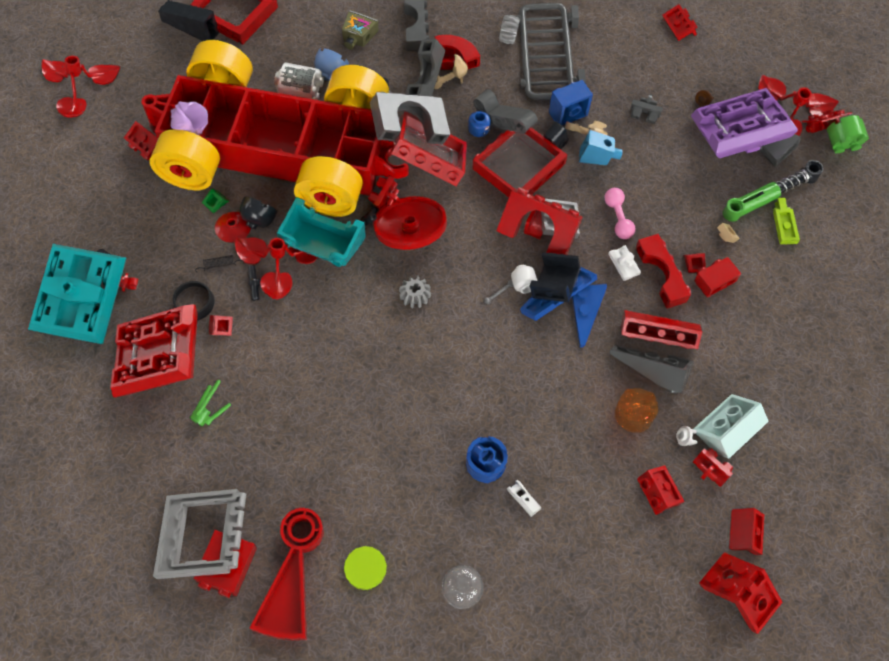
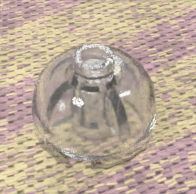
[441,565,484,610]

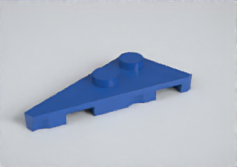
[572,284,607,348]

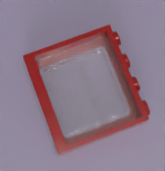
[391,111,467,186]
[472,128,567,197]

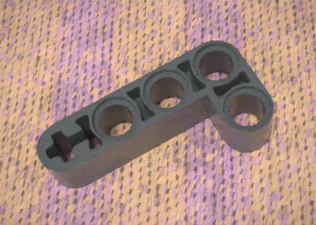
[473,89,538,133]

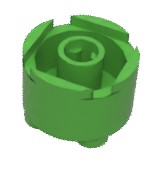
[827,115,869,153]

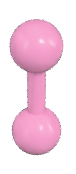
[604,188,635,240]

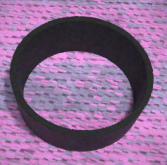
[173,281,215,320]

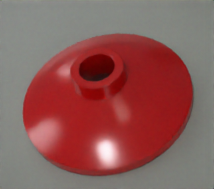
[215,212,251,243]

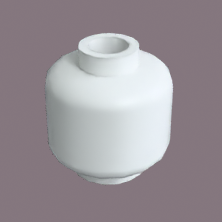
[511,265,538,294]

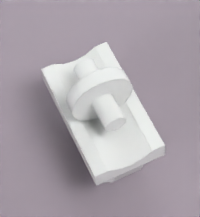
[608,245,641,281]

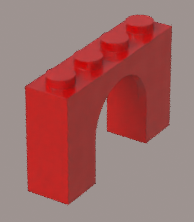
[496,187,583,255]

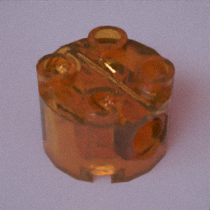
[615,388,658,433]

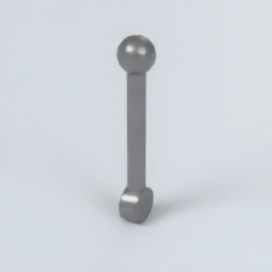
[484,280,514,304]

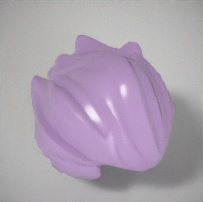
[170,101,208,136]

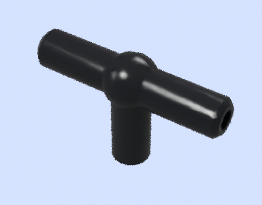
[360,207,378,226]
[248,265,261,301]

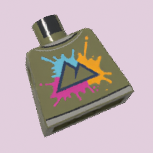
[342,10,379,50]

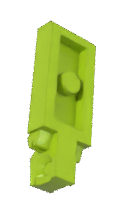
[773,198,800,245]

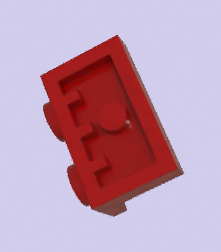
[662,4,698,41]
[124,121,158,161]
[637,465,685,515]

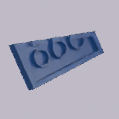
[520,267,597,321]

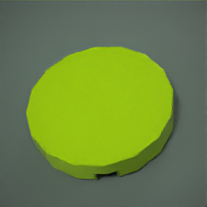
[344,546,387,590]

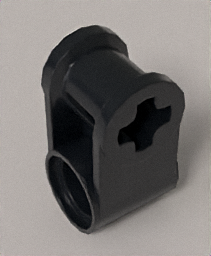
[543,121,569,149]

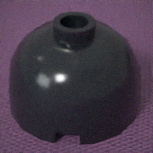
[240,196,278,230]

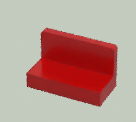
[524,210,543,239]
[729,508,765,555]

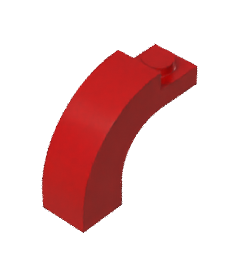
[434,35,481,69]

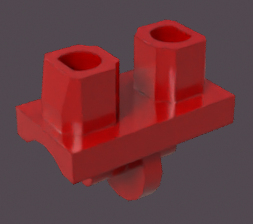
[368,176,401,210]
[693,448,733,487]

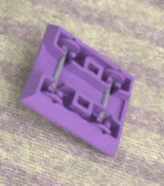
[691,88,798,159]

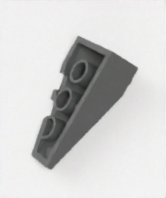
[609,345,694,393]

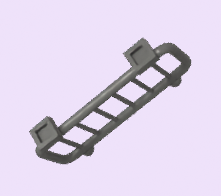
[516,3,586,100]

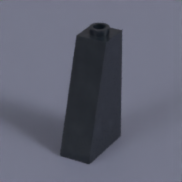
[158,0,219,41]

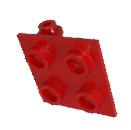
[802,110,852,133]

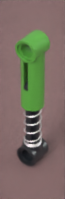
[723,160,824,222]

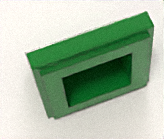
[202,189,229,213]

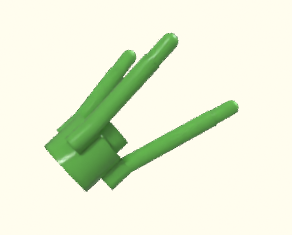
[189,380,231,427]

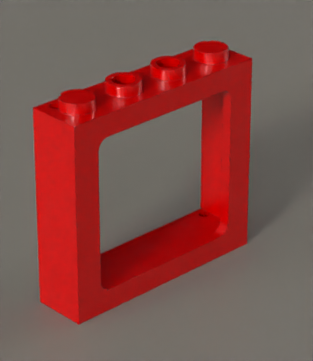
[190,0,278,45]

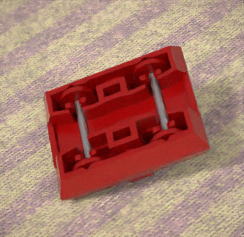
[110,304,198,398]

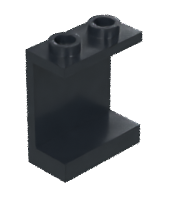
[529,252,581,303]

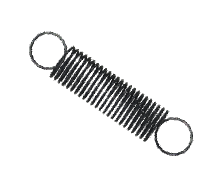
[195,255,244,272]

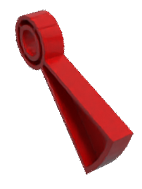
[250,508,324,640]

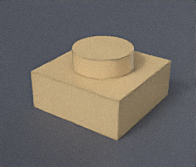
[717,223,740,243]

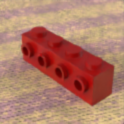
[620,310,703,350]

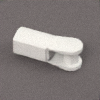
[507,480,541,517]

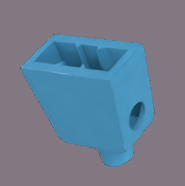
[579,130,622,165]

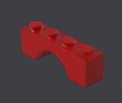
[635,234,691,309]

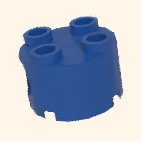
[466,436,507,483]

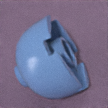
[314,48,349,81]

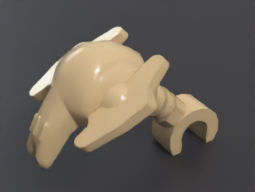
[434,54,468,89]
[565,121,608,135]

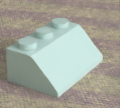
[694,394,769,459]

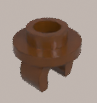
[695,90,714,107]

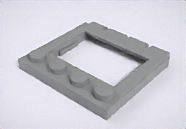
[153,489,246,579]

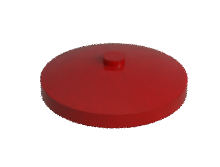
[373,196,447,250]

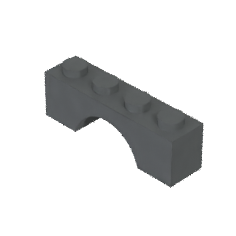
[404,0,429,51]
[405,39,446,96]

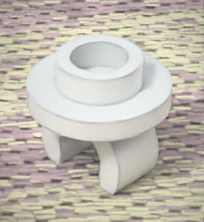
[676,426,697,446]

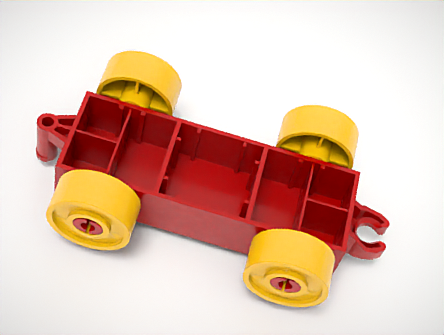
[141,40,409,217]

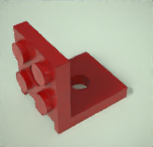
[699,552,783,634]

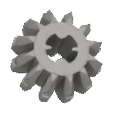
[499,15,520,44]
[399,276,431,308]

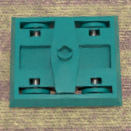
[28,244,127,344]

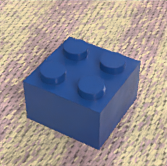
[549,80,593,126]

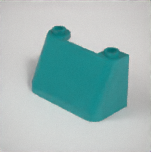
[277,197,366,267]

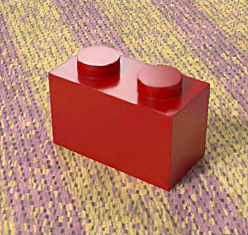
[694,257,741,298]

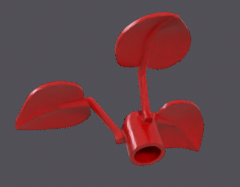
[42,55,120,118]
[758,75,839,136]
[235,237,318,300]

